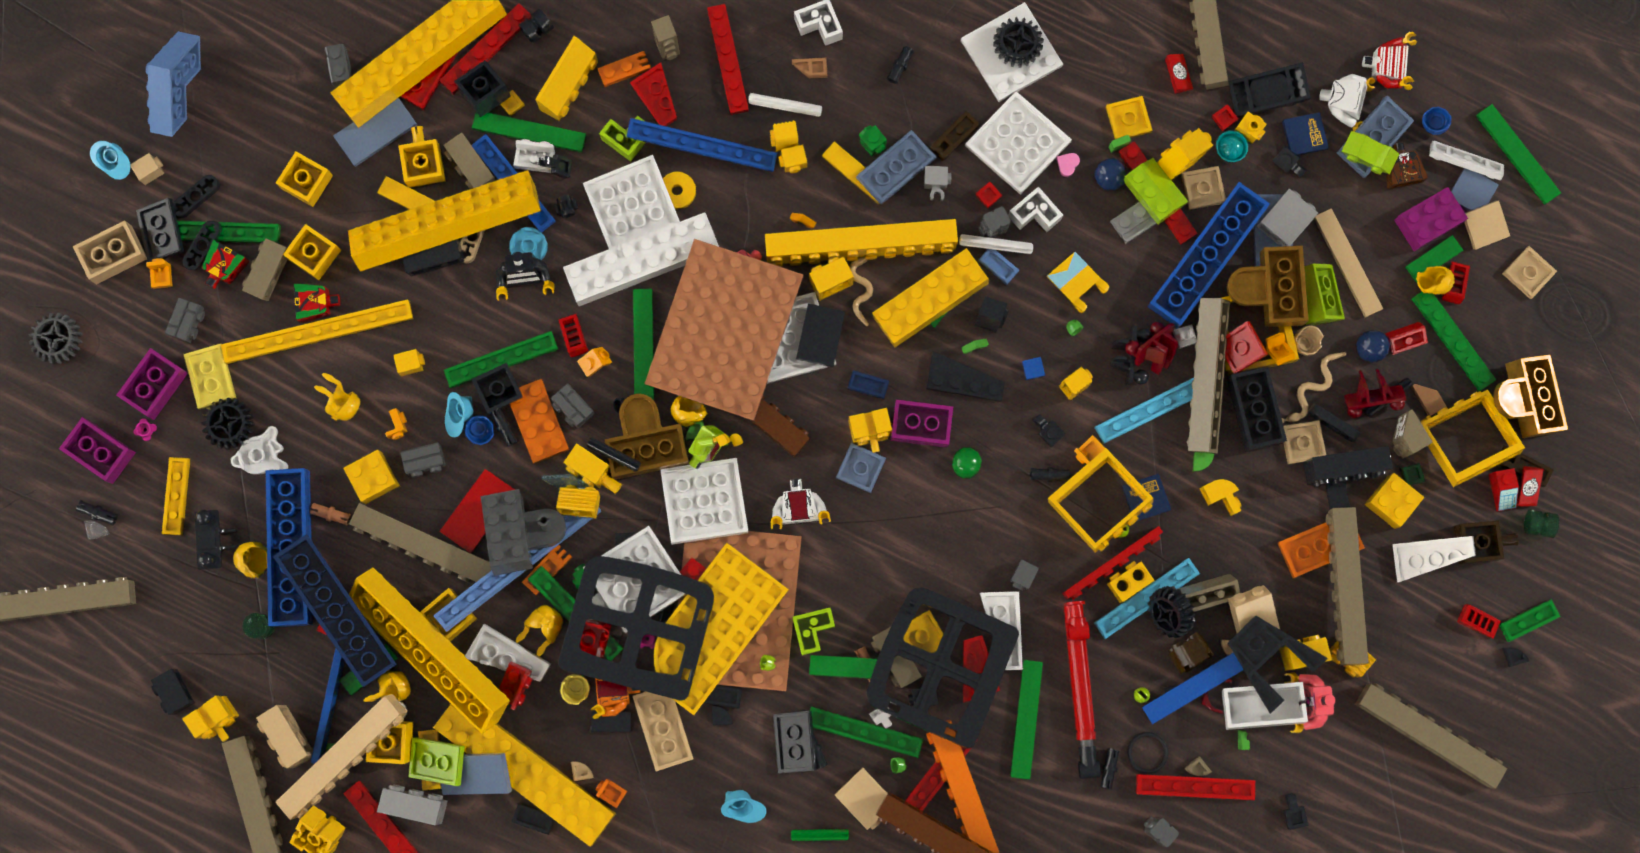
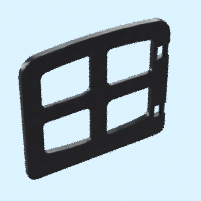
[558,556,714,700]
[866,587,1019,749]

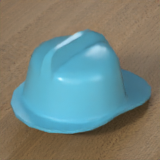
[90,141,131,180]
[445,392,474,437]
[721,790,766,823]

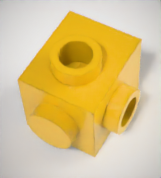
[1234,112,1266,144]
[778,145,807,173]

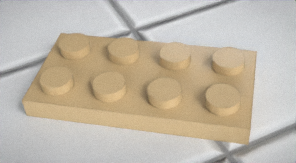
[632,692,694,771]

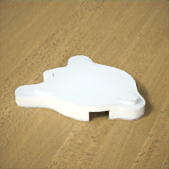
[231,426,288,475]

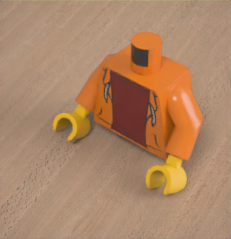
[591,678,641,719]

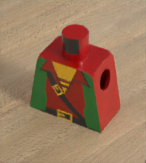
[202,240,249,289]
[294,284,340,323]

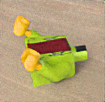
[688,425,743,469]

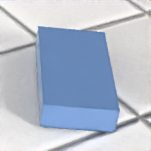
[978,249,1019,285]

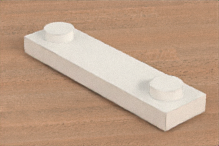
[1429,141,1504,180]

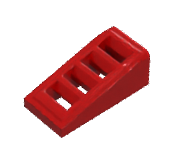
[1442,261,1470,304]
[558,314,589,358]
[1457,604,1501,639]

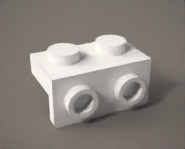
[513,139,555,173]

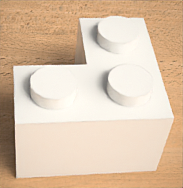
[794,0,843,46]
[1008,187,1063,232]

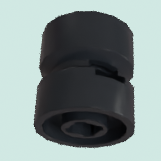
[518,9,554,44]

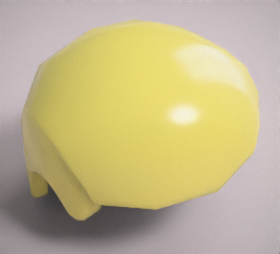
[560,674,590,705]

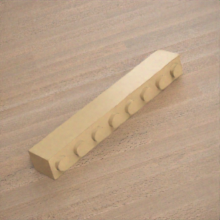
[276,694,407,820]

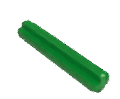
[791,829,849,841]

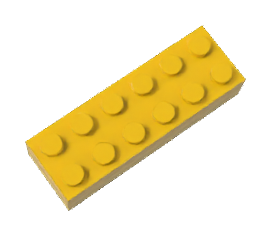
[872,248,989,348]

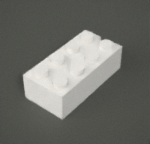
[1222,682,1308,730]

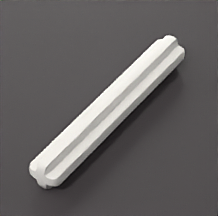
[748,93,822,117]
[959,234,1033,254]

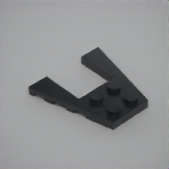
[1228,616,1328,714]

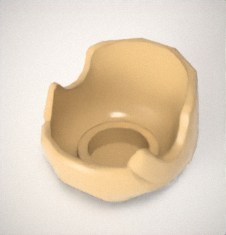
[1294,325,1324,356]

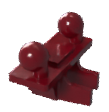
[1125,322,1178,375]
[1344,369,1406,418]

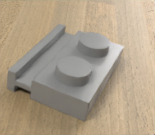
[1110,202,1157,244]

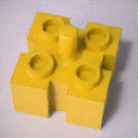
[848,408,892,453]
[182,696,239,742]
[289,805,346,853]

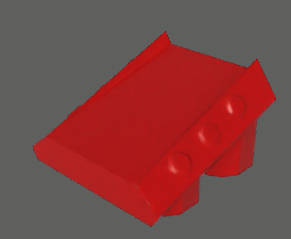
[580,619,612,658]

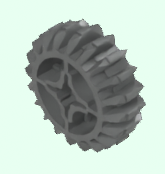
[29,313,83,364]

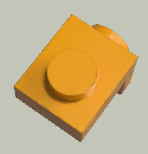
[146,258,173,289]
[1266,332,1295,366]
[577,347,612,377]
[385,408,408,440]
[1074,435,1105,465]

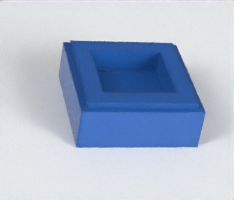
[1022,357,1045,380]

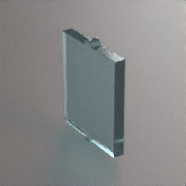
[542,474,588,490]

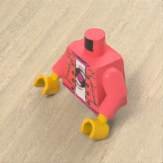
[1284,672,1335,733]

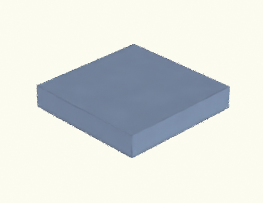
[1451,168,1499,211]
[836,443,886,494]

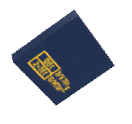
[1282,112,1329,155]
[1122,474,1171,522]

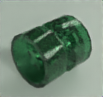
[1524,509,1559,538]
[242,613,275,640]

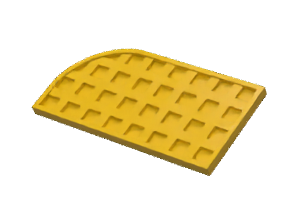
[654,543,789,715]

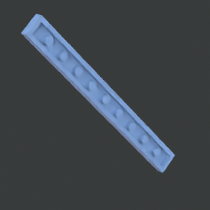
[433,508,601,632]

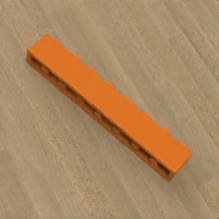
[926,720,999,853]

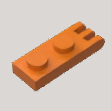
[597,51,651,87]
[522,545,572,596]

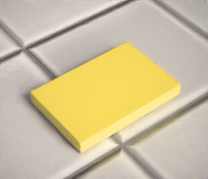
[183,344,237,410]

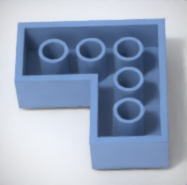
[146,31,201,137]

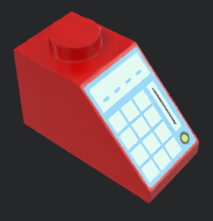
[1488,468,1519,512]

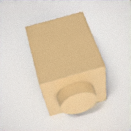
[130,153,164,185]

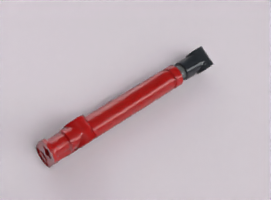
[1063,601,1101,779]

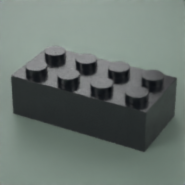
[1226,367,1287,452]
[1303,446,1393,487]

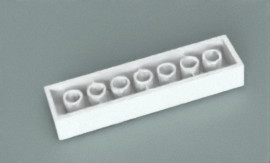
[563,212,719,306]

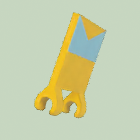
[1047,252,1109,313]

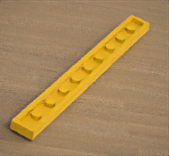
[221,299,413,364]

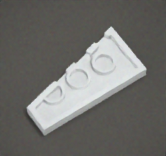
[1393,536,1475,583]
[980,592,1023,670]
[465,624,551,682]

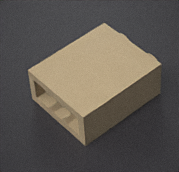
[1228,585,1280,634]
[834,767,887,830]

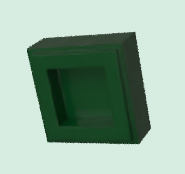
[1400,463,1425,486]

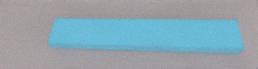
[1095,378,1194,444]
[1094,558,1200,639]

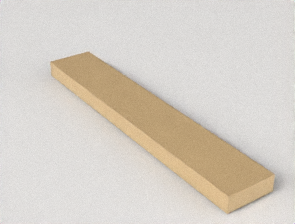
[1314,208,1383,318]

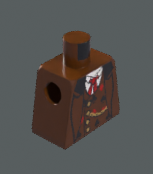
[1386,143,1428,189]

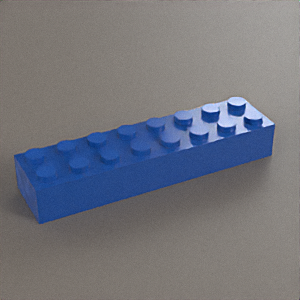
[1147,182,1270,329]
[266,468,313,627]

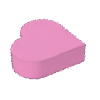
[1056,153,1080,177]

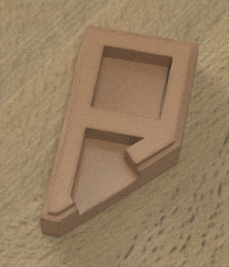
[792,58,827,79]
[1411,384,1447,416]

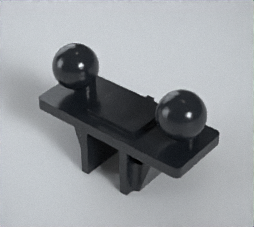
[1110,325,1152,385]
[195,510,239,570]

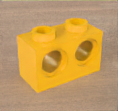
[1107,561,1155,603]

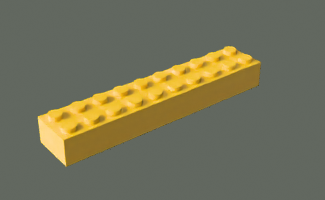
[330,0,507,128]
[348,170,541,272]
[765,219,958,267]
[349,568,510,734]
[433,704,616,847]

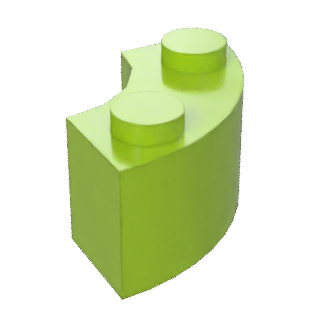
[1341,131,1399,175]

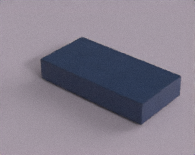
[847,370,889,400]

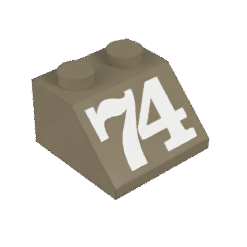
[1392,409,1433,459]

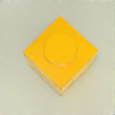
[393,349,425,376]

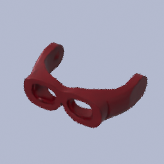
[1201,679,1233,714]

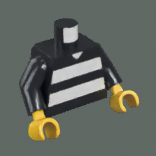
[496,252,555,301]

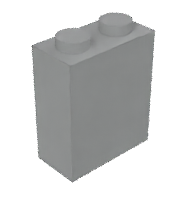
[1256,189,1318,247]

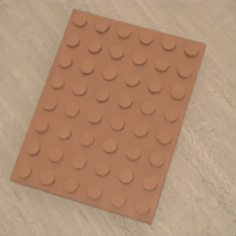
[645,239,804,421]
[678,531,802,691]

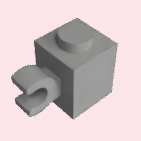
[924,166,951,201]

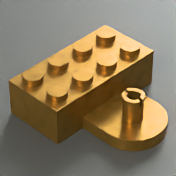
[1227,246,1308,327]
[1493,355,1568,438]
[604,394,689,480]

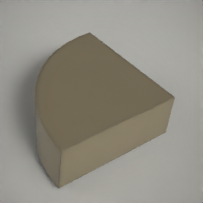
[1183,756,1212,776]

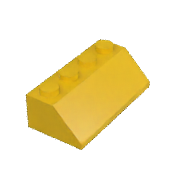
[535,36,598,121]

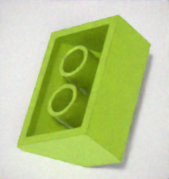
[1124,158,1188,225]
[1304,264,1345,325]

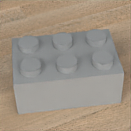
[377,784,448,825]

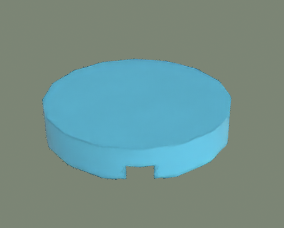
[509,227,548,260]

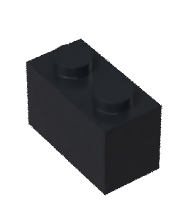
[151,668,195,715]

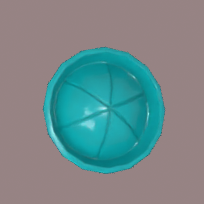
[1216,130,1248,162]

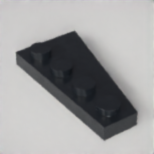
[926,351,1005,402]

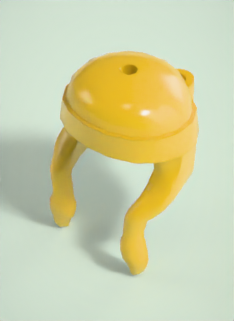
[314,373,360,421]
[516,605,563,657]
[363,670,411,702]

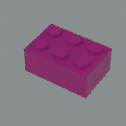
[1394,187,1469,252]
[116,348,188,420]
[890,400,953,448]
[59,417,136,484]

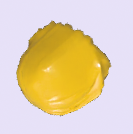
[1416,266,1455,295]
[670,396,708,427]
[233,542,267,578]

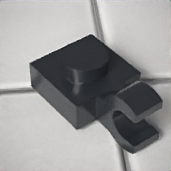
[1273,146,1307,177]
[538,154,572,179]
[1033,414,1066,447]
[1283,793,1309,830]

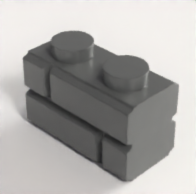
[325,44,352,89]
[978,206,1011,238]
[165,298,205,343]
[551,384,595,428]
[401,442,446,478]
[1144,816,1179,847]

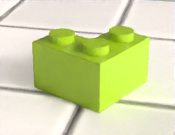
[599,115,646,162]
[792,608,835,656]

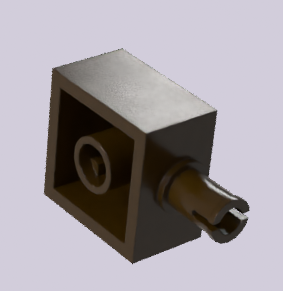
[1454,520,1519,564]

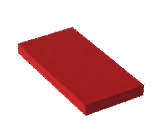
[400,53,458,110]
[439,469,515,554]

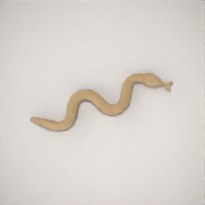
[849,257,873,326]
[1282,352,1346,423]

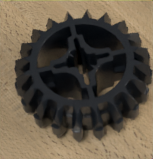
[993,17,1044,68]
[201,398,255,450]
[1148,586,1196,638]

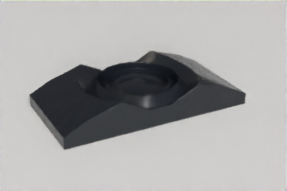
[1228,62,1311,117]

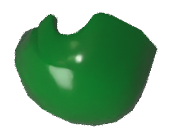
[952,447,982,478]

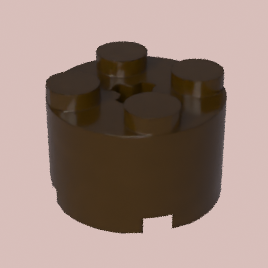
[1168,632,1214,675]

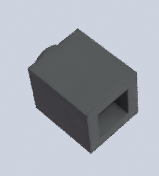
[1010,559,1039,591]

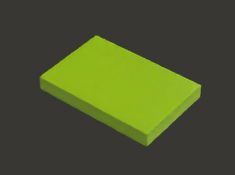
[408,737,465,786]

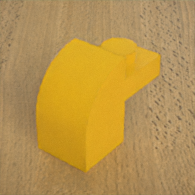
[1200,479,1241,516]

